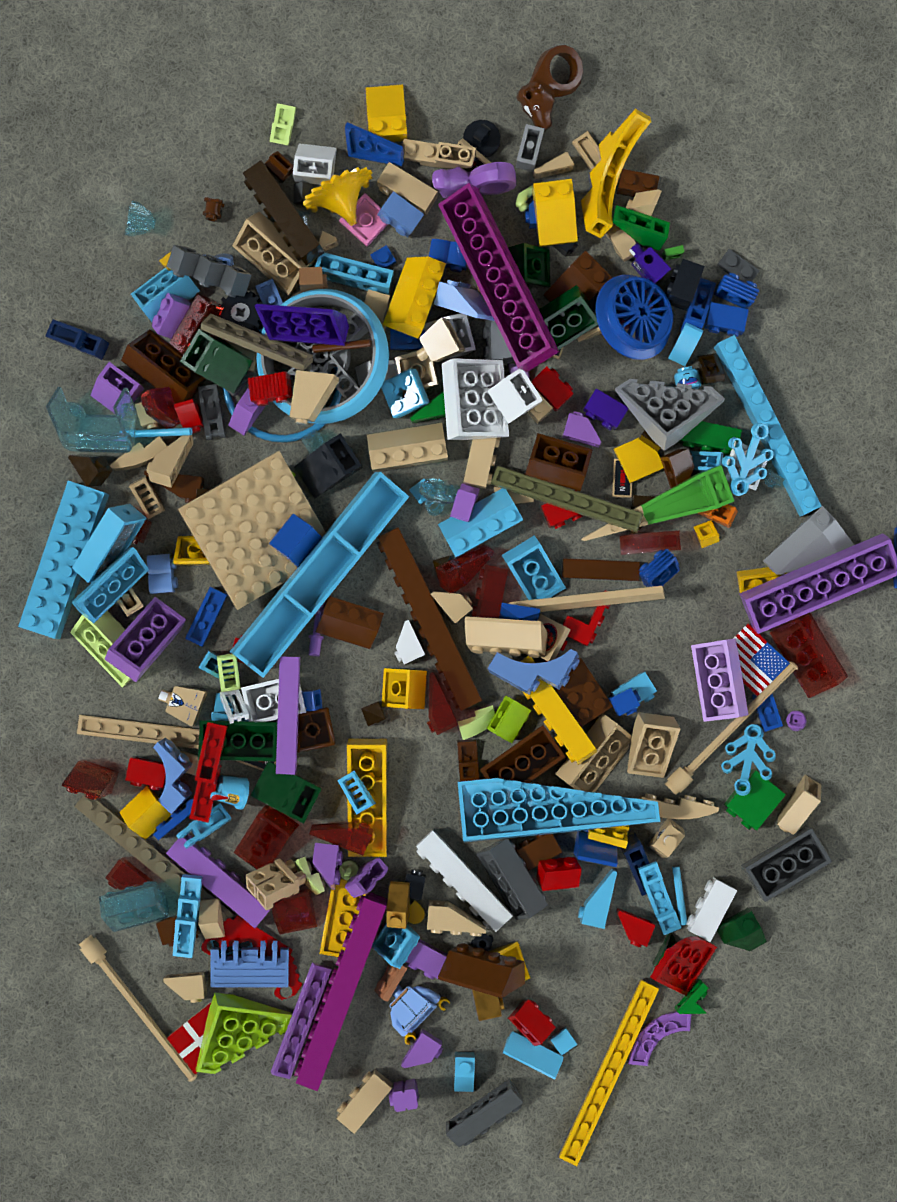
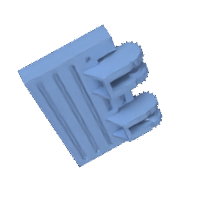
[211,941,289,987]

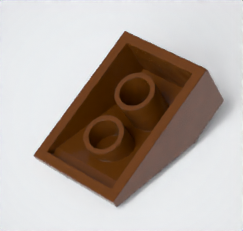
[543,251,612,303]

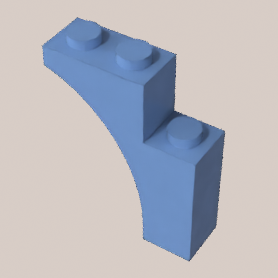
[487,649,580,695]

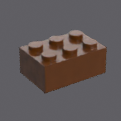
[525,433,593,491]
[552,658,613,727]

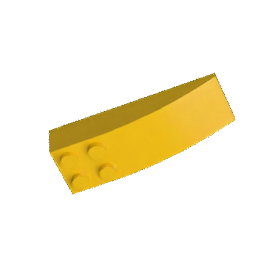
[347,739,387,857]

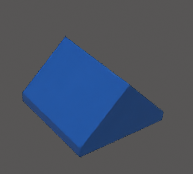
[269,514,322,567]

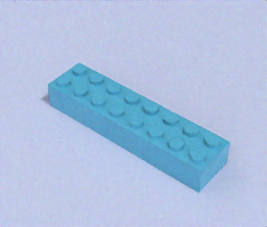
[18,481,109,639]

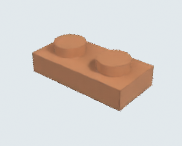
[374,964,408,1002]

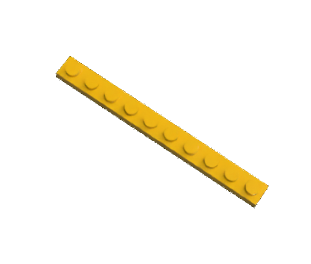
[559,979,659,1166]

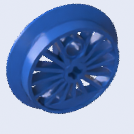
[596,275,673,360]

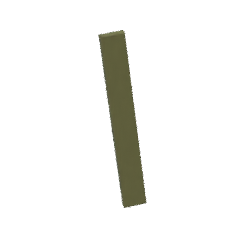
[491,466,644,533]

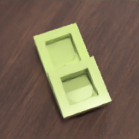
[270,103,296,146]

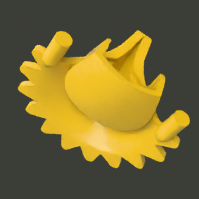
[303,167,372,226]

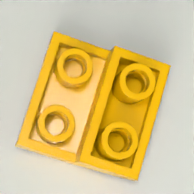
[588,825,629,849]

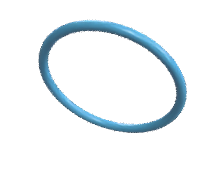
[222,328,342,442]

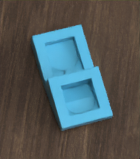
[668,322,703,366]

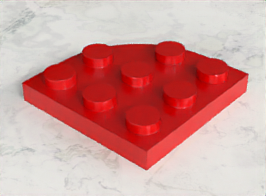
[650,936,717,996]

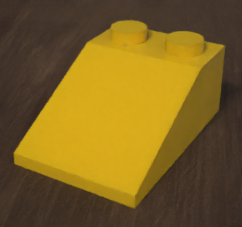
[366,84,408,142]
[532,179,578,247]

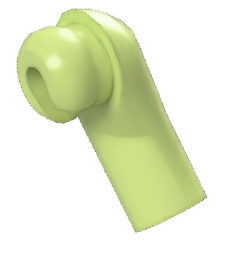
[515,185,533,212]

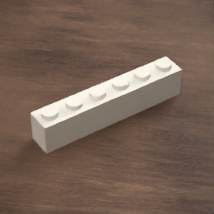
[416,829,513,932]

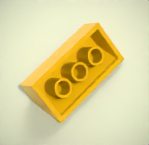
[383,257,446,339]

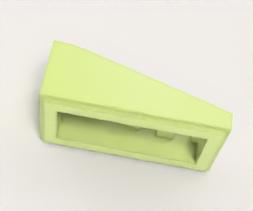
[217,654,241,692]

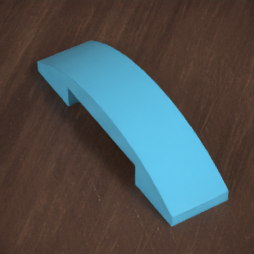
[638,861,681,935]

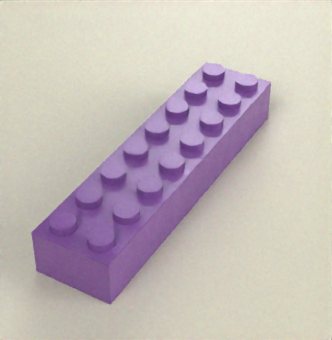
[739,533,897,634]

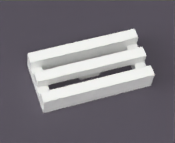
[220,689,249,724]

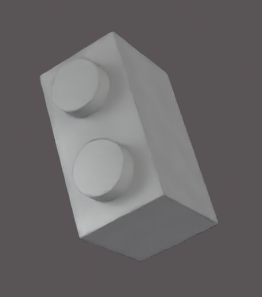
[516,124,544,172]

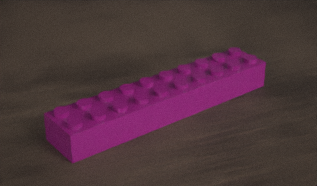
[438,183,560,372]
[294,892,388,1092]

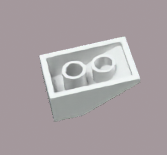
[241,679,306,722]

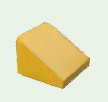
[694,520,719,548]

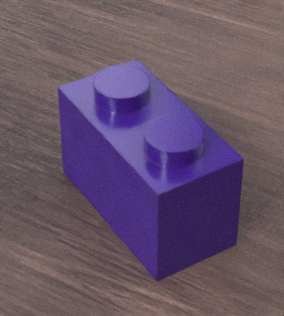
[583,388,629,430]

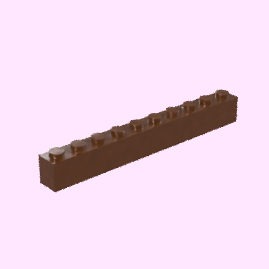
[376,527,482,711]

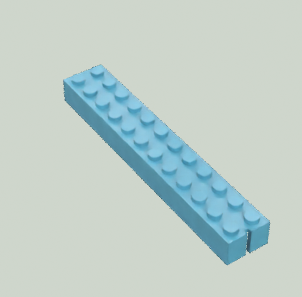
[230,472,409,678]

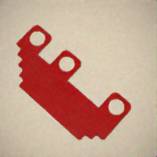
[201,916,302,1000]

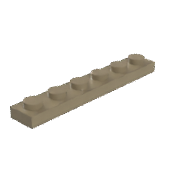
[201,314,313,371]

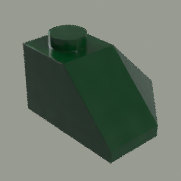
[716,907,767,951]

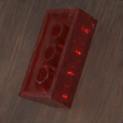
[769,612,848,698]

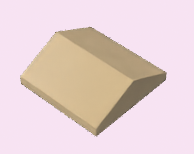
[395,351,439,395]

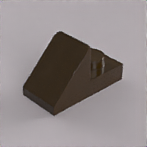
[697,353,725,385]

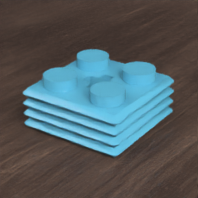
[381,368,429,418]
[372,922,420,969]

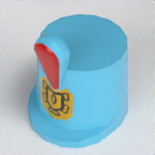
[210,775,249,810]

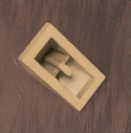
[198,898,225,939]

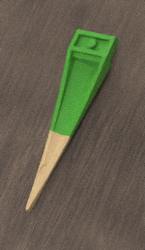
[581,465,734,541]

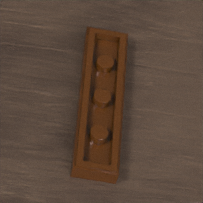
[562,558,640,581]

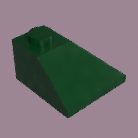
[508,243,550,287]

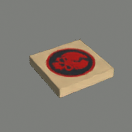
[538,614,571,661]

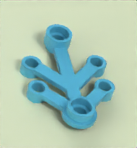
[722,423,774,496]
[721,724,776,796]

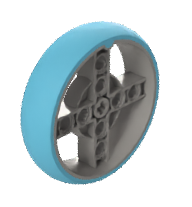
[256,289,389,424]

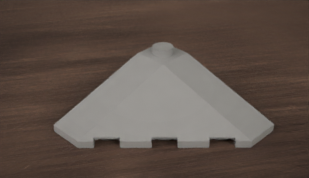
[615,379,725,451]
[763,506,854,575]

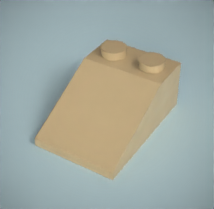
[627,712,680,778]

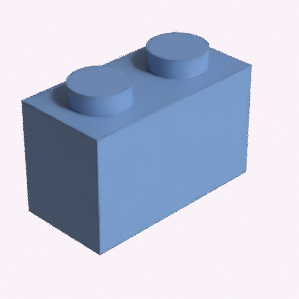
[377,191,424,237]

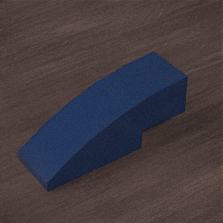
[45,319,109,360]

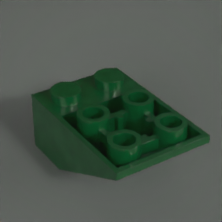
[180,329,253,393]
[250,761,322,824]

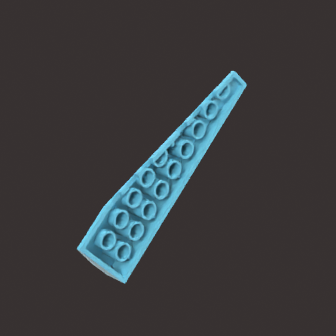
[458,778,660,842]

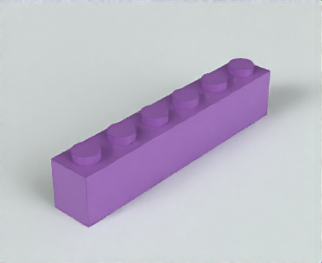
[166,834,271,928]

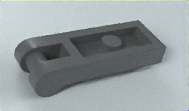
[198,384,226,440]

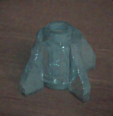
[124,201,156,236]

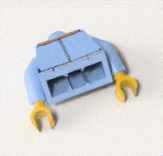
[390,984,450,1045]

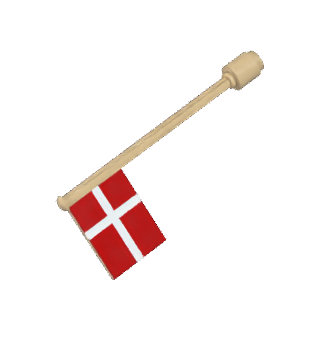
[79,935,212,1082]

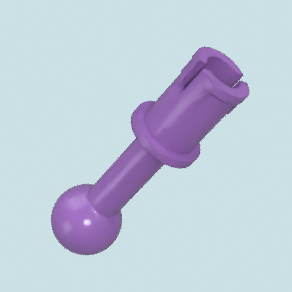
[308,603,324,657]

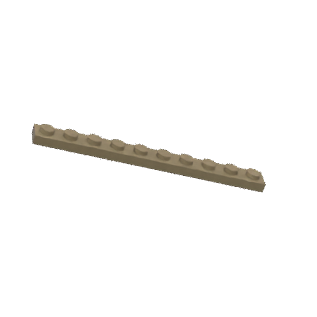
[74,791,235,921]

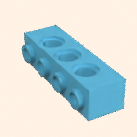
[315,253,394,295]

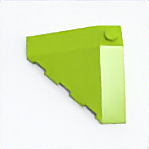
[196,992,292,1074]

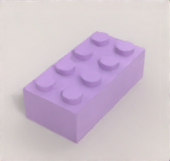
[691,638,749,722]

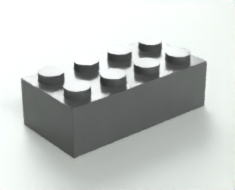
[741,826,832,902]

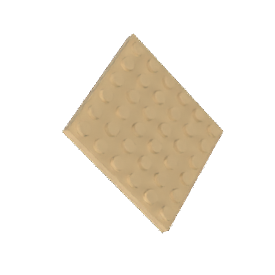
[177,451,326,610]

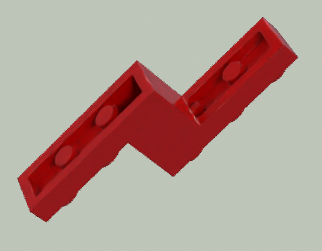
[545,590,610,662]
[189,722,228,823]

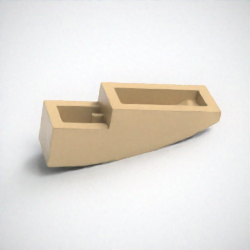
[109,436,168,471]

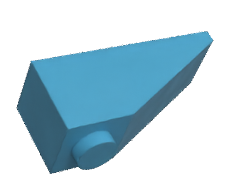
[578,869,617,929]

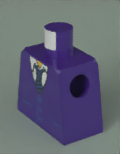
[629,243,671,283]

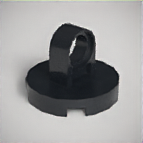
[463,120,501,158]

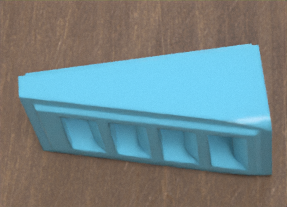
[337,771,376,815]

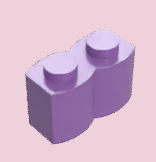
[345,858,388,898]

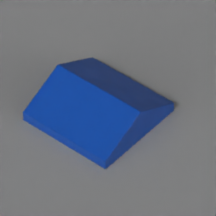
[499,603,540,621]

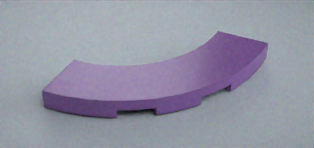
[628,1011,691,1066]

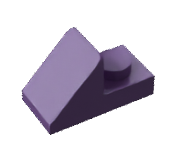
[450,483,480,522]

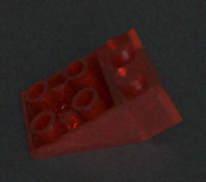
[62,760,119,800]

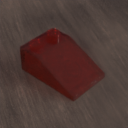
[427,672,458,735]
[234,804,299,870]

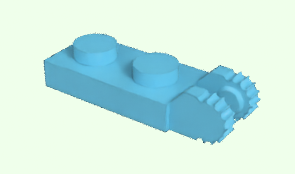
[176,803,231,849]

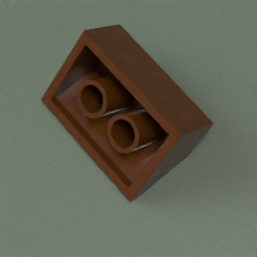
[315,596,384,649]

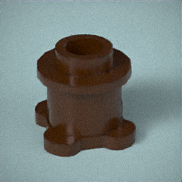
[203,197,225,222]

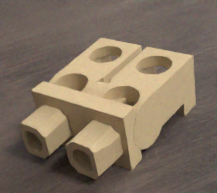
[246,858,306,911]

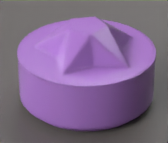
[786,711,806,731]

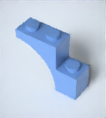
[153,738,193,814]

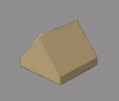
[319,231,338,252]

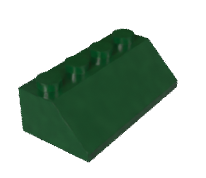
[539,285,598,350]
[198,720,278,762]

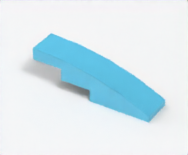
[173,874,202,958]

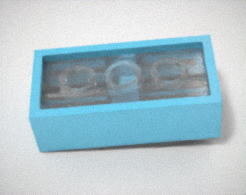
[72,504,147,583]

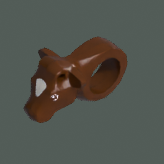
[516,45,583,131]

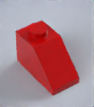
[174,399,204,434]
[616,908,655,948]

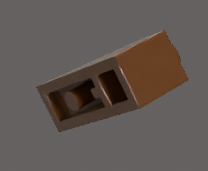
[144,470,204,503]

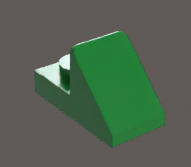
[674,979,709,1014]

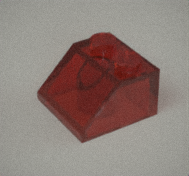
[272,889,318,934]

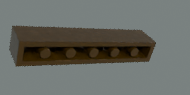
[243,160,325,265]

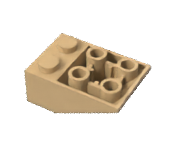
[427,900,486,936]

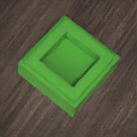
[662,245,684,261]

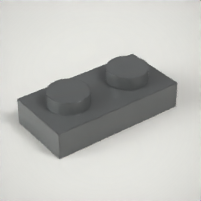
[717,249,760,283]

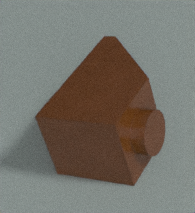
[660,449,694,488]

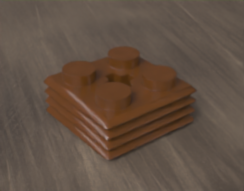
[297,707,336,753]

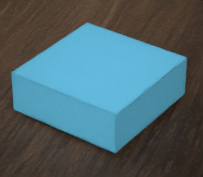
[550,1027,577,1056]

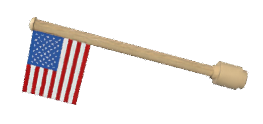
[665,624,798,795]

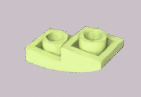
[458,705,495,740]
[294,857,325,895]

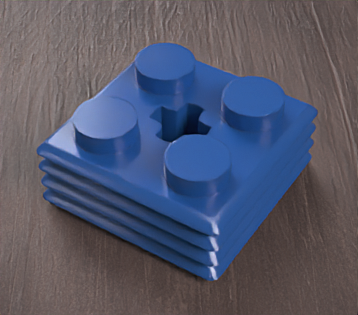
[714,273,759,309]
[639,549,680,587]

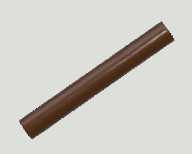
[312,339,371,353]

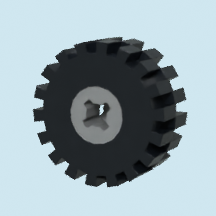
[217,291,264,333]

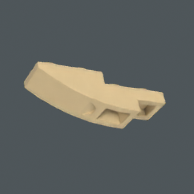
[402,139,476,168]
[639,793,719,819]

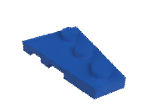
[345,122,404,166]

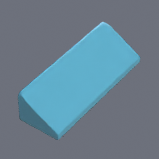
[503,1031,564,1080]

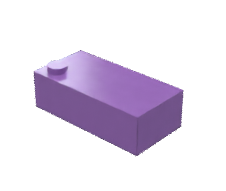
[105,597,186,682]

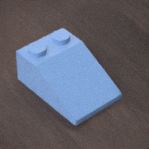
[434,280,495,321]

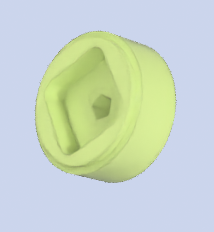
[339,860,359,880]

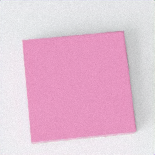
[339,193,388,247]

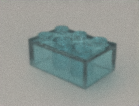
[99,881,170,932]

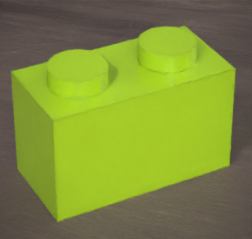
[486,696,531,743]

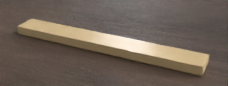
[508,586,665,612]
[77,715,199,749]

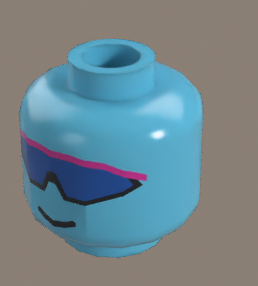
[674,366,701,389]

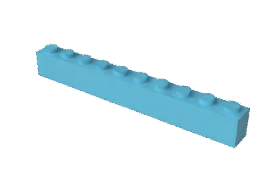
[714,335,821,517]

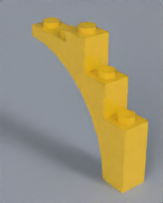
[581,108,651,238]

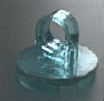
[419,478,457,516]

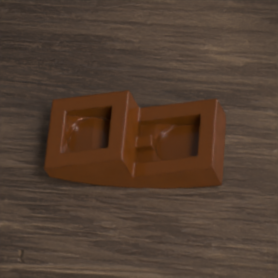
[457,739,479,782]

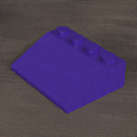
[255,304,349,346]

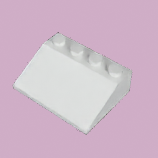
[442,358,509,440]

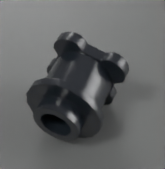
[471,933,494,951]

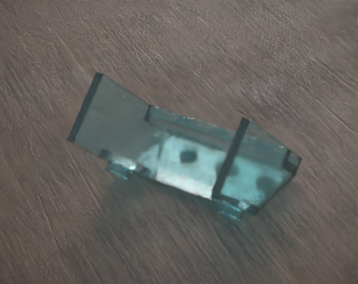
[46,387,137,453]

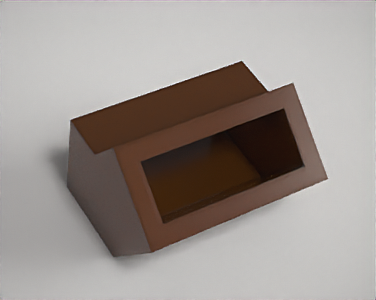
[265,151,294,183]

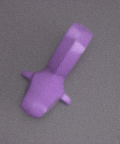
[432,162,516,198]

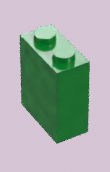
[723,769,786,831]

